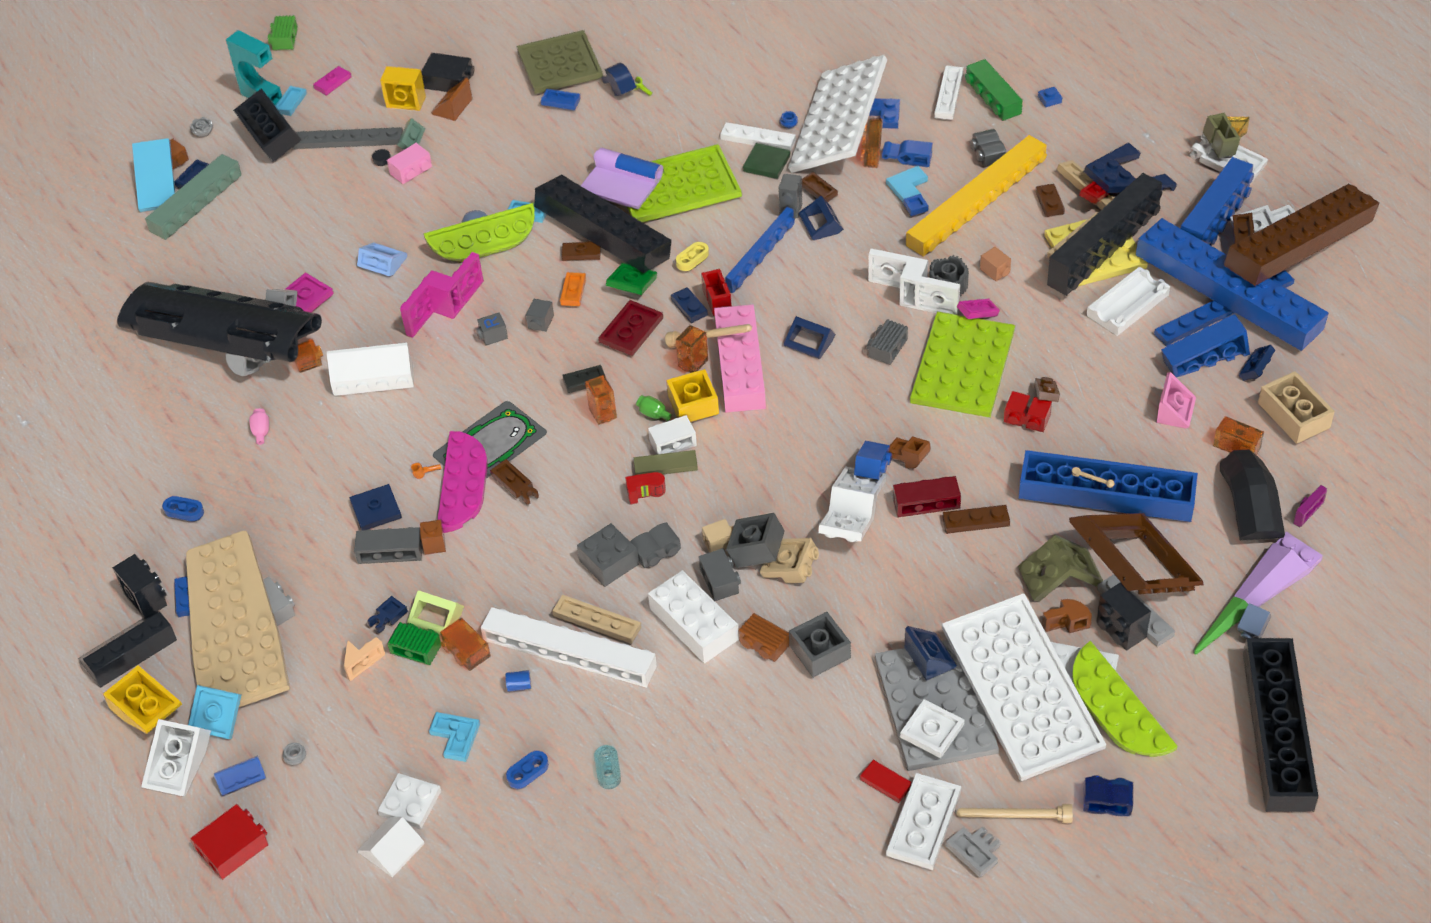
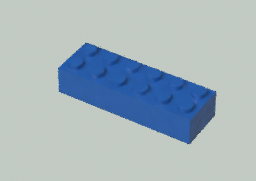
[1181,157,1254,245]

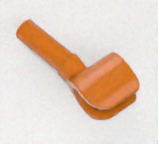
[411,463,441,479]

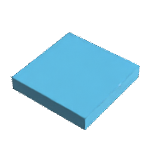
[188,685,242,739]

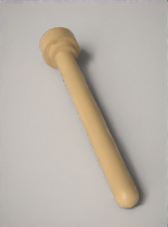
[665,324,752,348]
[957,804,1073,823]

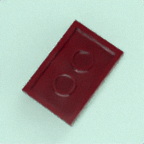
[598,300,664,356]

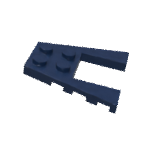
[1083,143,1177,193]

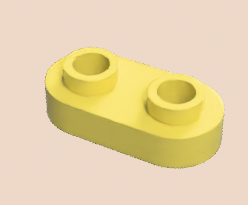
[676,242,709,271]

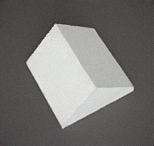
[357,817,424,877]

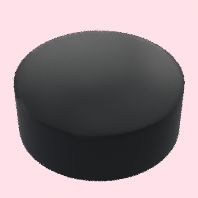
[372,149,391,166]

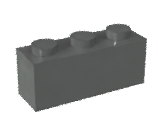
[354,527,423,564]

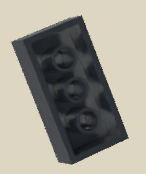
[233,88,301,162]

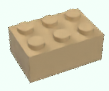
[1258,371,1335,444]

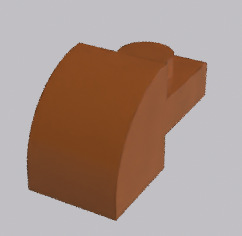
[889,436,931,469]
[1042,599,1092,634]

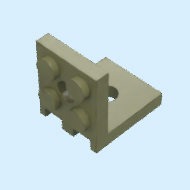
[1018,535,1103,602]

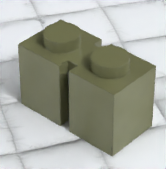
[1203,113,1241,158]

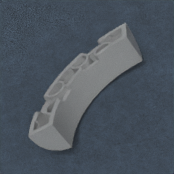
[225,289,297,376]

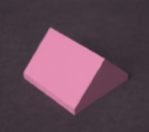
[1157,372,1196,429]

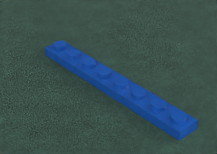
[1154,270,1295,346]

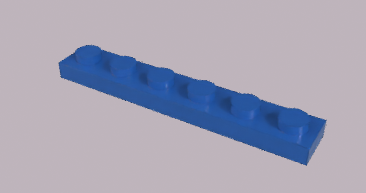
[725,207,795,294]

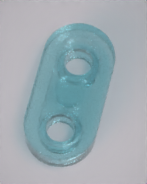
[594,745,621,789]

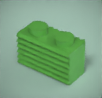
[268,15,298,50]

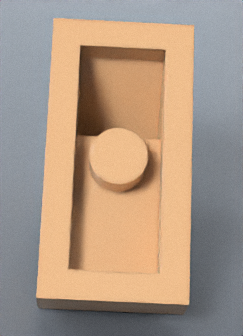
[344,637,385,681]

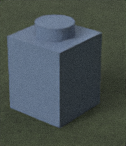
[1237,603,1271,639]

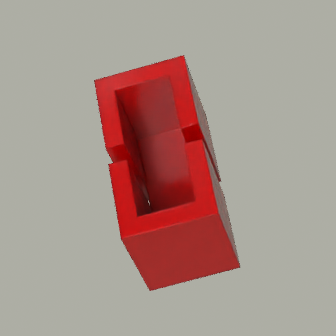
[701,269,732,316]
[1004,391,1052,433]

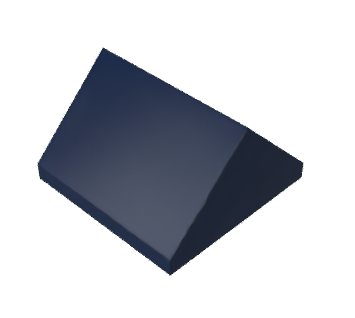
[905,626,957,681]

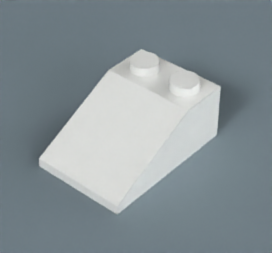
[141,719,211,797]

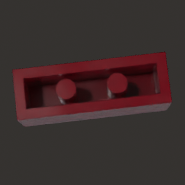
[893,476,961,518]

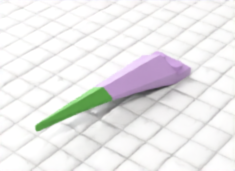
[1194,532,1323,655]

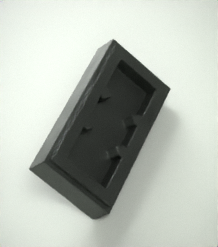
[562,365,607,393]

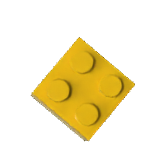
[380,66,426,111]
[666,369,719,422]

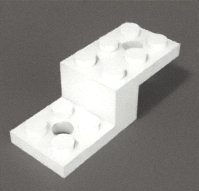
[869,249,960,315]
[818,466,887,542]

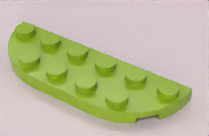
[423,203,535,262]
[1072,641,1178,757]

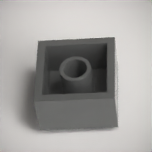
[726,513,785,568]
[577,523,639,587]
[789,611,851,677]

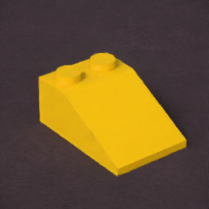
[103,665,182,734]

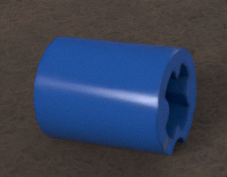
[505,670,531,692]

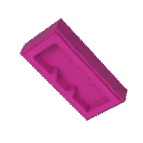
[313,66,352,96]
[957,299,1000,319]

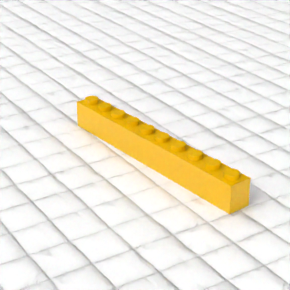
[906,135,1047,257]

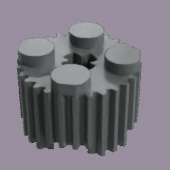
[929,255,969,298]

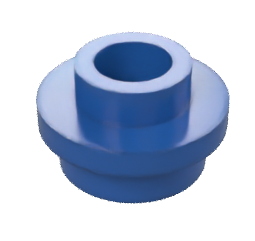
[780,111,798,128]

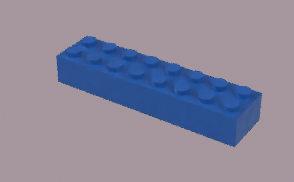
[1019,450,1198,522]

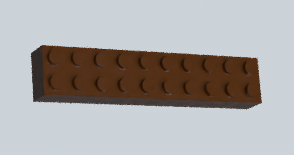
[1224,184,1380,286]

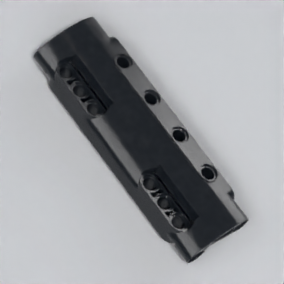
[117,282,322,362]

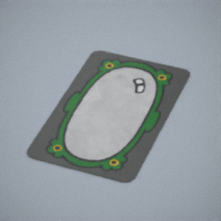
[433,401,547,479]

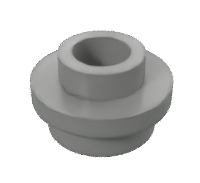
[283,743,306,765]

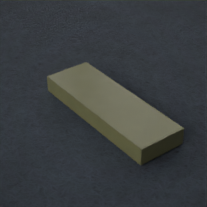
[633,450,698,475]

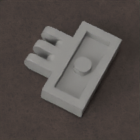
[946,827,1001,877]

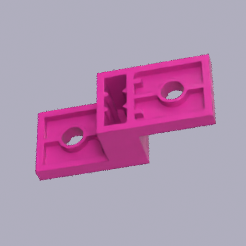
[400,252,484,338]

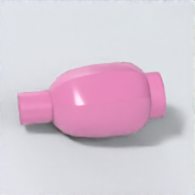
[249,408,269,445]

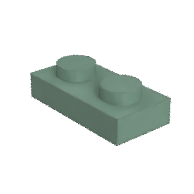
[397,118,426,150]

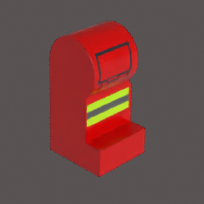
[625,472,666,505]

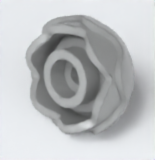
[190,117,213,137]

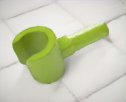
[634,77,653,96]

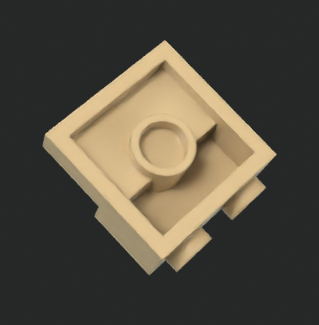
[760,538,819,583]

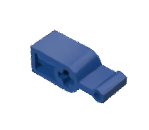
[882,140,933,167]

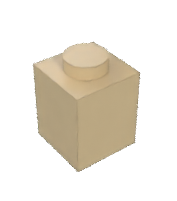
[702,519,733,552]

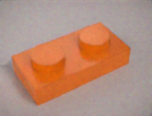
[560,272,586,306]

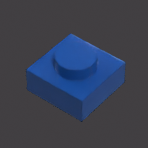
[1038,86,1063,108]
[903,194,928,216]

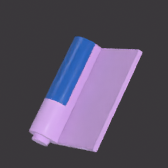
[581,148,663,209]

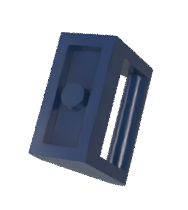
[799,196,844,240]
[784,316,836,359]

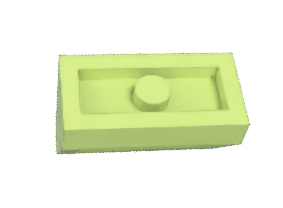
[407,590,464,637]

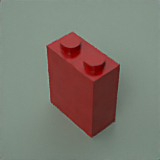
[190,804,269,880]

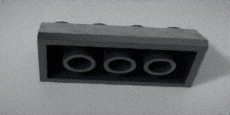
[78,611,177,688]

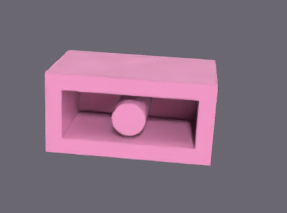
[387,143,432,184]

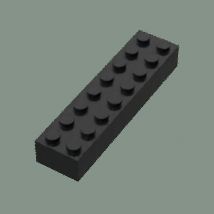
[1047,173,1162,296]
[534,174,672,273]
[1243,638,1319,812]

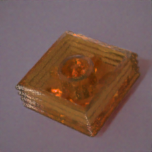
[860,117,883,169]

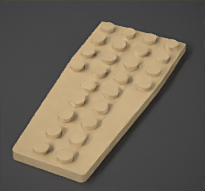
[186,531,290,707]

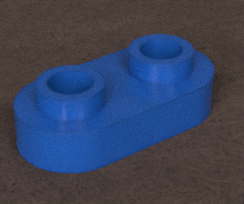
[162,496,204,521]
[506,751,549,789]

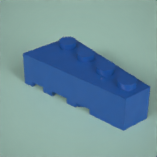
[1161,314,1250,378]

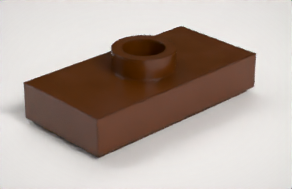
[802,172,838,202]
[562,242,601,261]

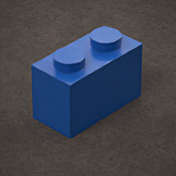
[854,440,892,480]

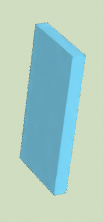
[132,138,175,212]

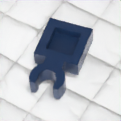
[368,595,408,633]

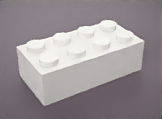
[648,570,739,664]

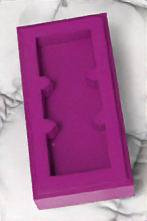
[1293,485,1327,527]

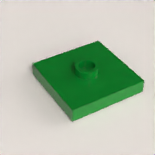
[606,263,657,295]

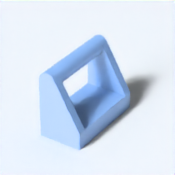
[357,243,407,277]

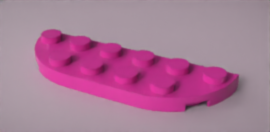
[438,431,488,533]

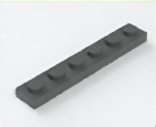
[294,127,403,149]

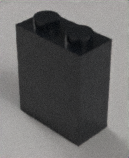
[421,52,475,92]

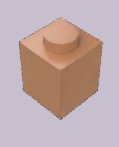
[980,247,1011,281]

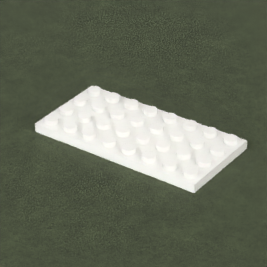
[788,55,887,173]
[942,593,1106,781]

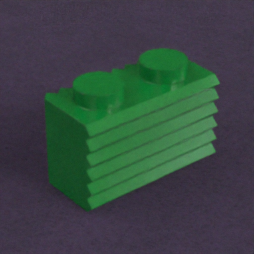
[387,622,441,665]

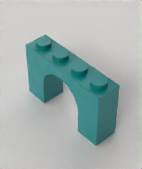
[226,30,282,105]

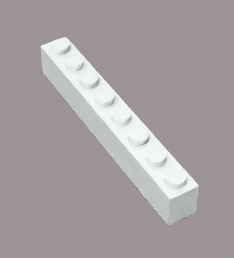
[481,607,657,688]

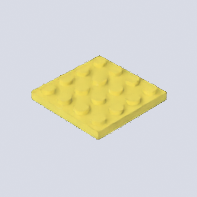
[1044,219,1148,286]

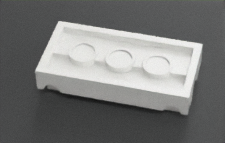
[1087,266,1170,336]

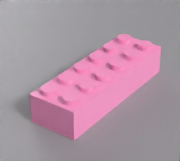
[714,304,766,413]

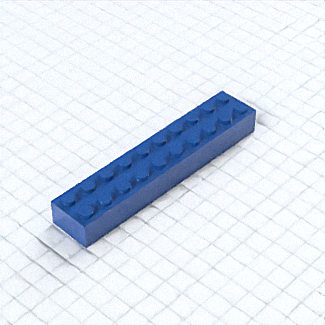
[1136,218,1329,351]

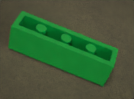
[965,59,1023,121]

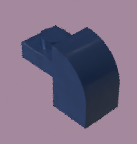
[601,62,637,96]

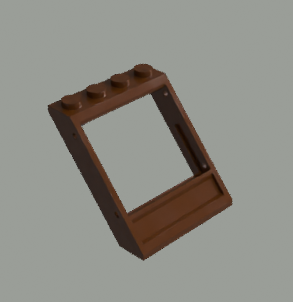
[1069,513,1204,595]

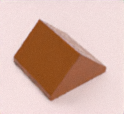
[431,77,472,121]

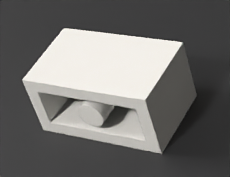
[648,415,697,455]

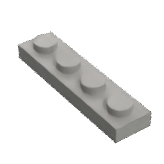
[1097,574,1175,647]

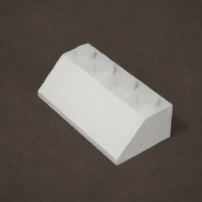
[327,343,414,396]

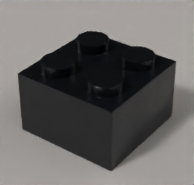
[112,554,167,618]
[1096,582,1151,651]

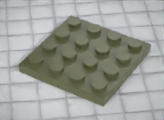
[517,30,603,94]

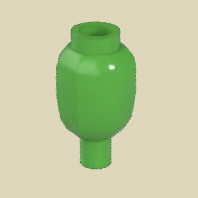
[636,395,672,421]

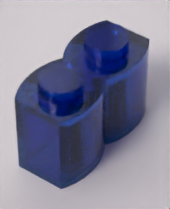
[1083,775,1133,817]

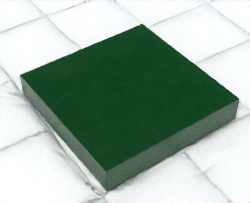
[743,143,791,179]

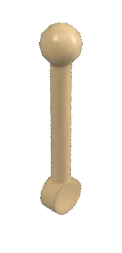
[1072,467,1115,488]

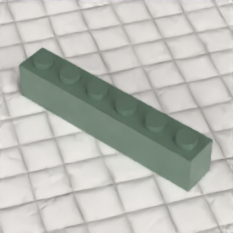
[145,154,242,240]

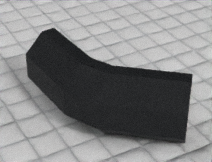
[1220,449,1285,541]

